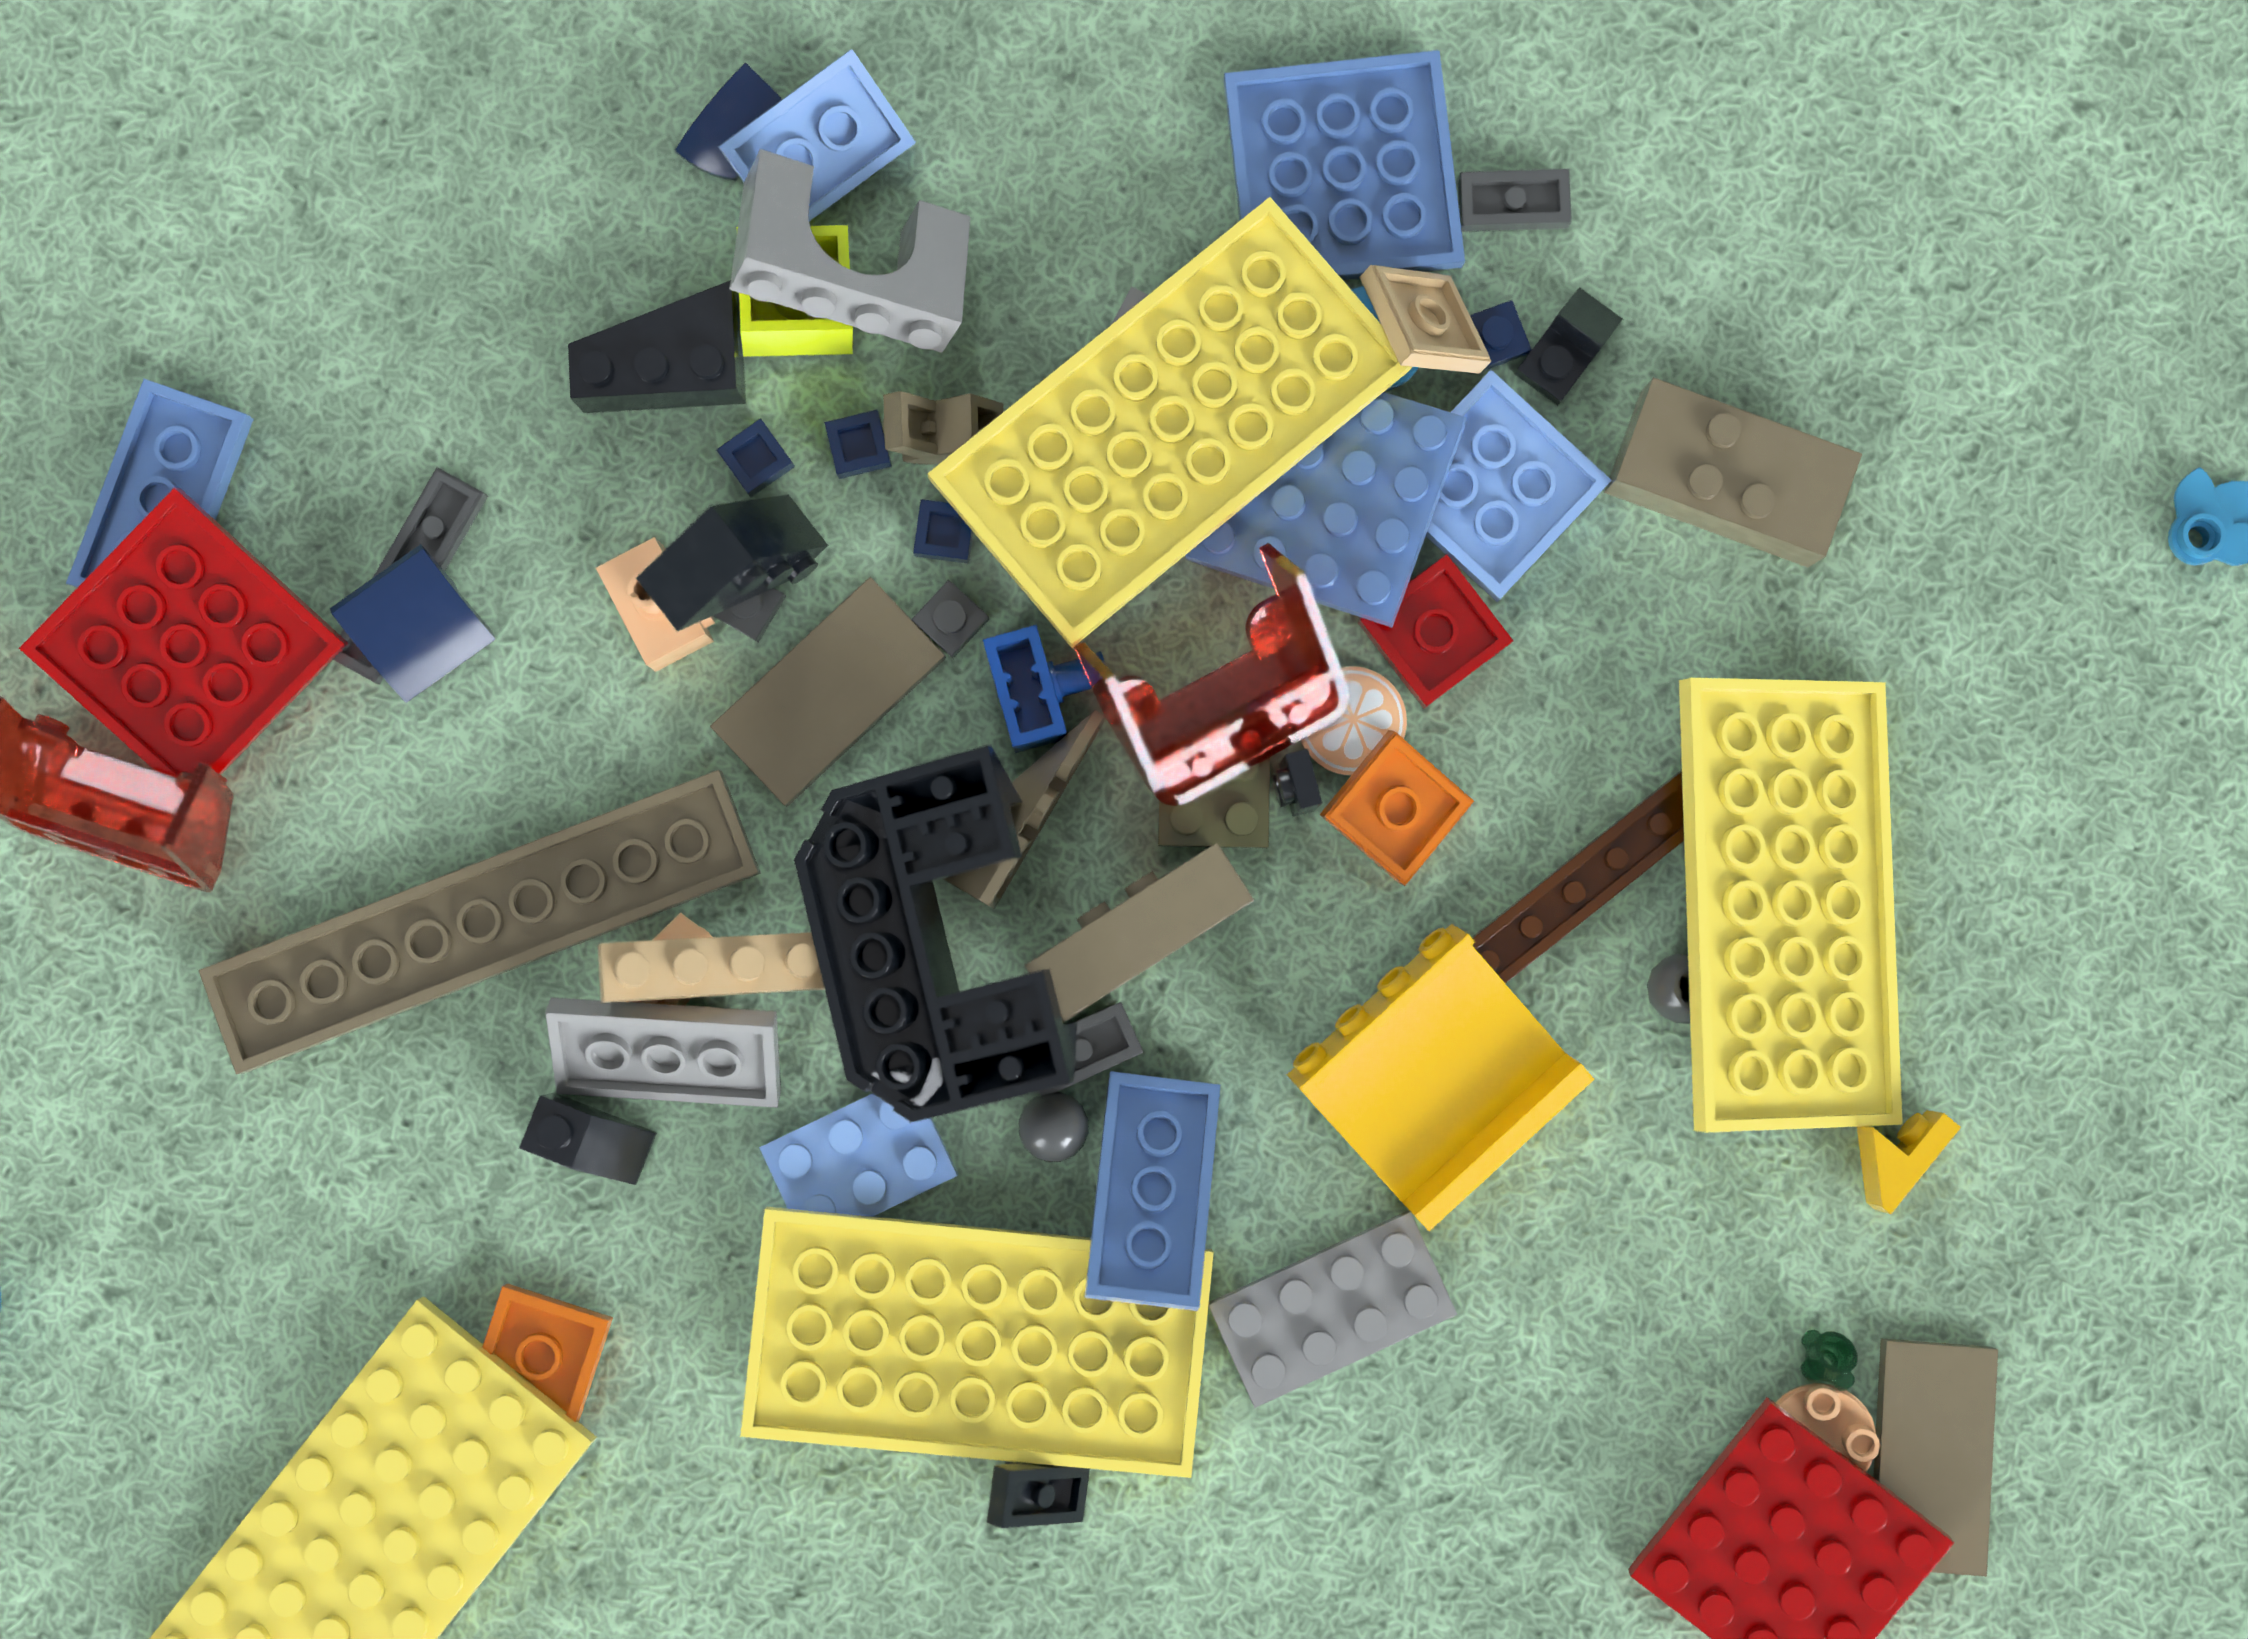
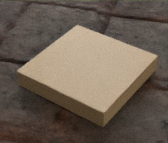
[1360,265,1491,374]

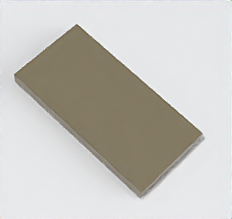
[710,577,946,807]
[1873,1338,1998,1577]

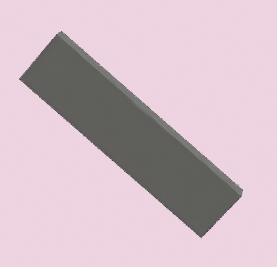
[333,467,488,685]

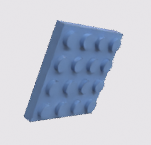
[1224,50,1465,281]
[1185,392,1466,627]

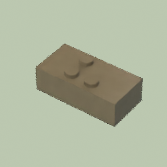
[1604,377,1862,567]
[1024,843,1254,1022]

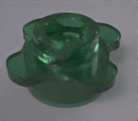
[1800,1330,1858,1391]

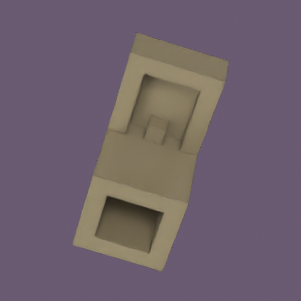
[883,391,1004,465]

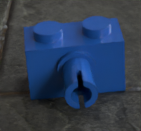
[983,625,1111,753]

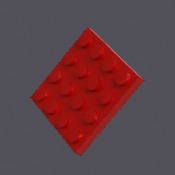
[19,488,348,802]
[1628,1397,1954,1639]

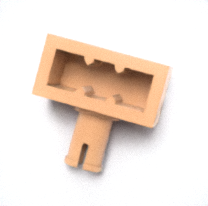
[596,537,715,672]

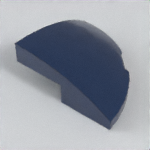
[675,62,782,181]

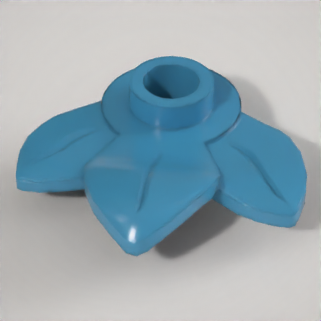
[2168,467,2248,566]

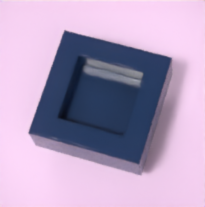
[1470,300,1532,372]
[824,409,892,479]
[716,418,795,498]
[913,499,973,564]

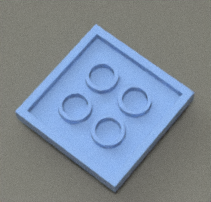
[1426,370,1612,602]

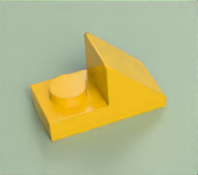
[1857,1110,1961,1214]

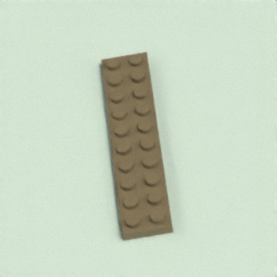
[198,770,761,1074]

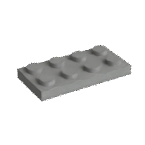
[546,997,781,1108]
[1208,1210,1458,1408]

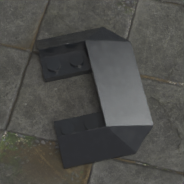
[794,745,1077,1123]

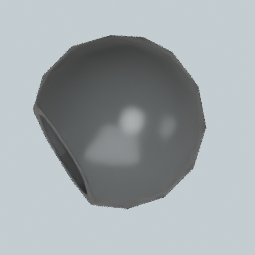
[1647,953,1690,1024]
[1019,1092,1089,1162]

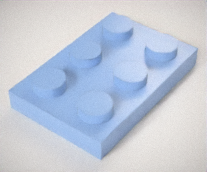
[718,49,916,221]
[759,1093,958,1217]

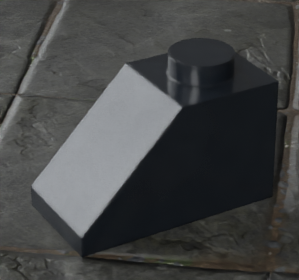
[519,1093,657,1185]

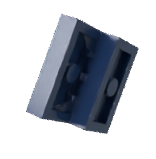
[330,544,496,703]

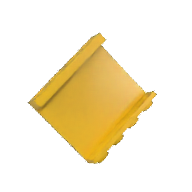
[1287,924,1594,1231]

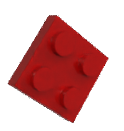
[1358,554,1513,709]

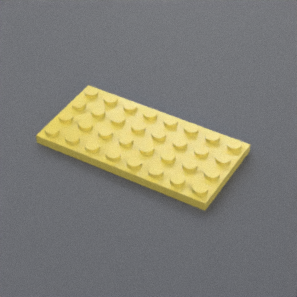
[927,197,1412,648]
[1679,678,1903,1132]
[740,1207,1214,1478]
[149,1296,597,1639]

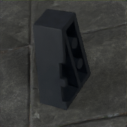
[568,280,746,413]
[636,494,829,632]

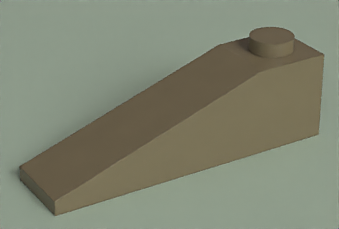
[943,710,1105,909]

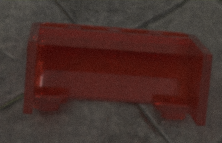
[1074,543,1349,806]
[0,697,234,892]

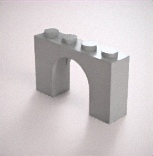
[729,149,971,353]

